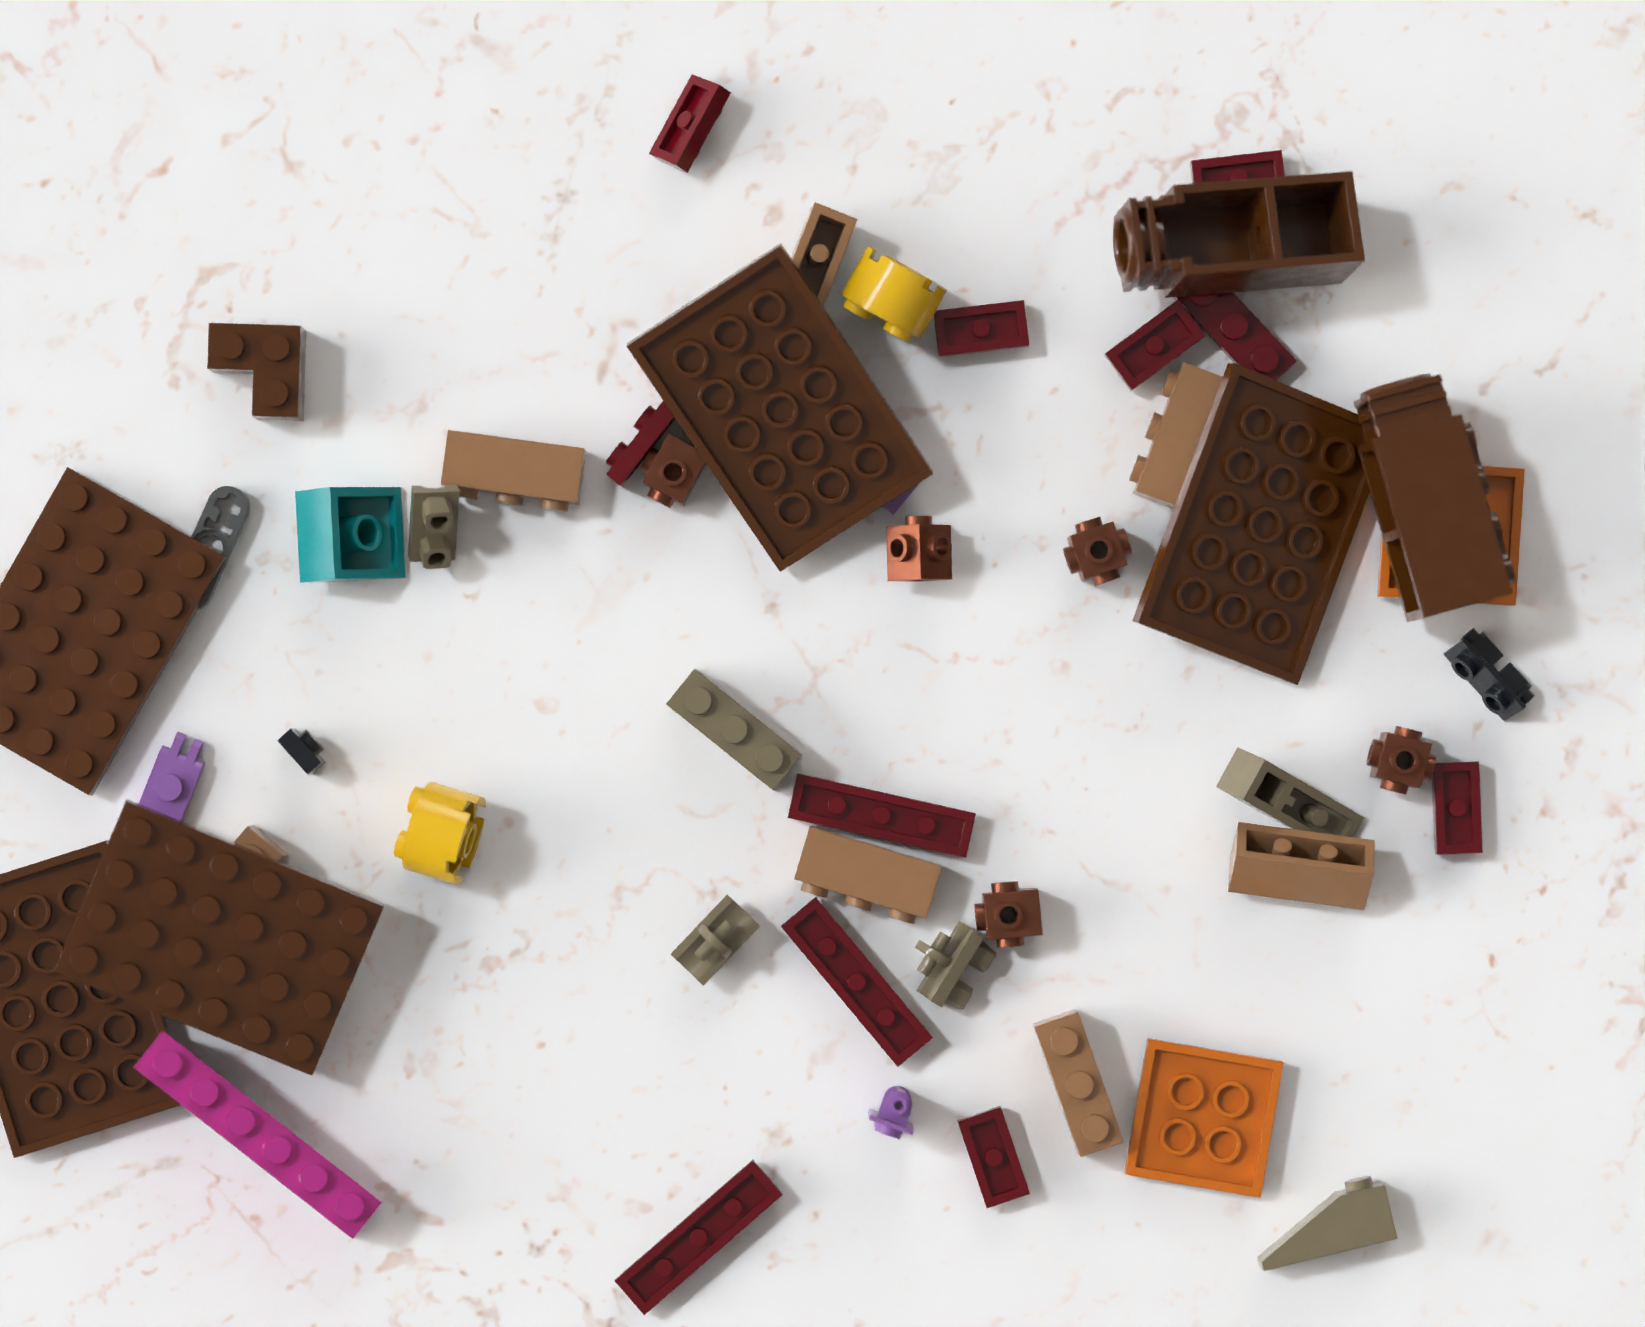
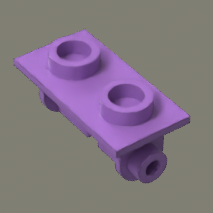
[868,1086,914,1139]

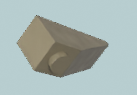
[1216,747,1364,837]
[1257,1176,1398,1271]

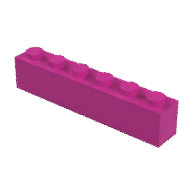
[133,1031,382,1239]

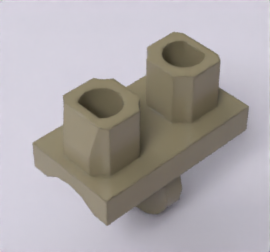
[408,484,459,569]
[670,894,760,986]
[915,921,996,1010]

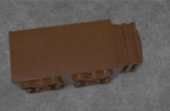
[1113,171,1365,298]
[1353,373,1515,622]

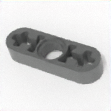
[191,486,250,610]

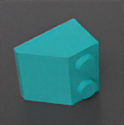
[295,487,406,583]

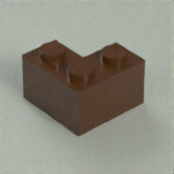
[207,323,307,421]

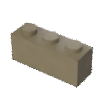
[666,668,802,790]

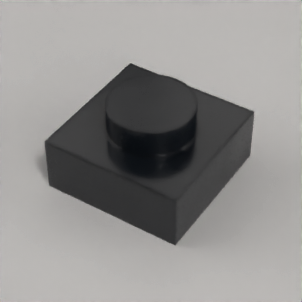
[277,728,326,775]

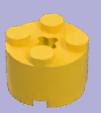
[841,246,947,342]
[394,782,486,885]

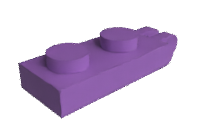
[139,732,206,822]

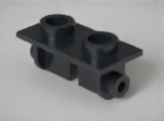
[1443,628,1535,721]

